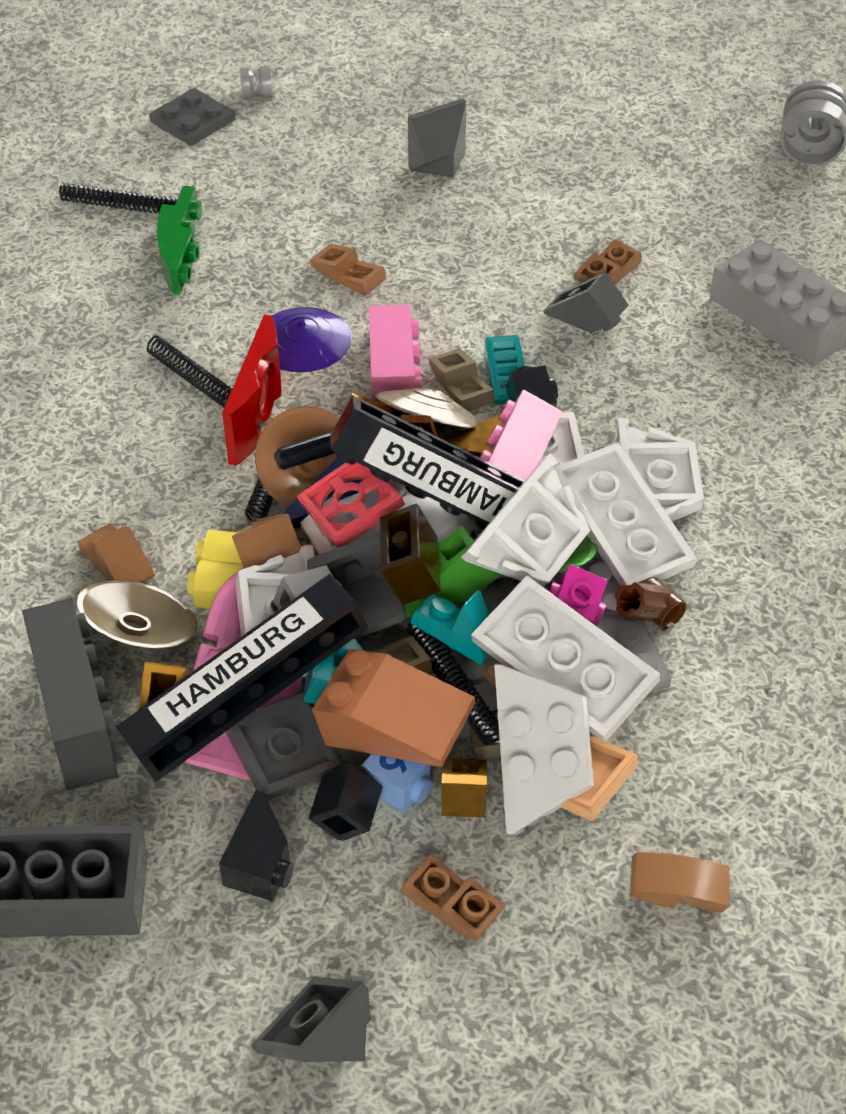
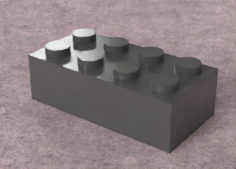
[22,598,123,791]
[0,825,148,937]

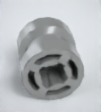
[240,66,272,99]

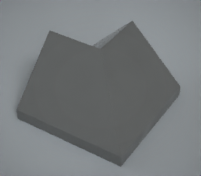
[408,98,466,178]
[251,976,371,1062]

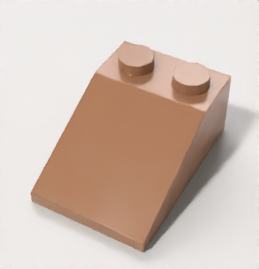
[312,648,476,767]

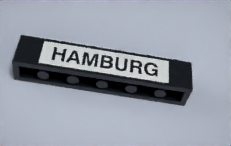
[330,395,525,530]
[116,574,369,782]

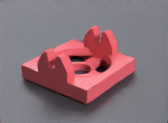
[297,462,405,548]

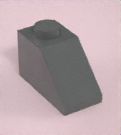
[543,272,629,333]

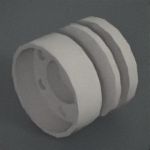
[780,80,846,165]

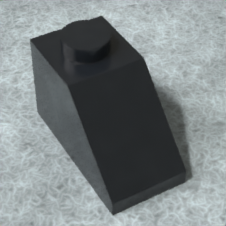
[219,790,294,902]

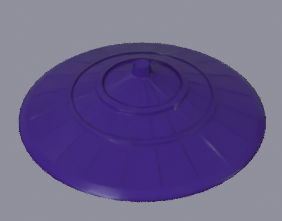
[255,307,352,372]

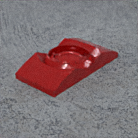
[222,314,282,466]

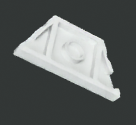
[616,418,704,522]
[461,453,590,587]
[235,544,315,678]
[494,664,594,835]

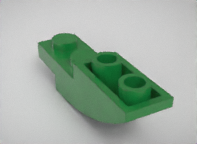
[157,186,202,295]

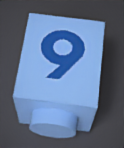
[362,754,432,814]

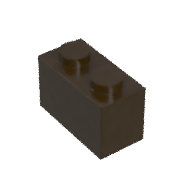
[380,503,441,605]

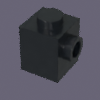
[506,365,558,408]
[308,763,383,841]

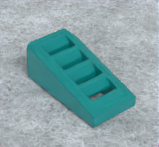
[484,335,525,405]

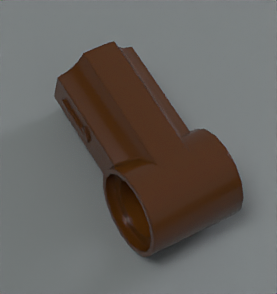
[614,578,687,631]

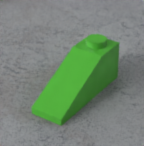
[404,526,501,620]

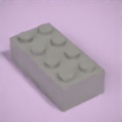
[709,239,846,367]

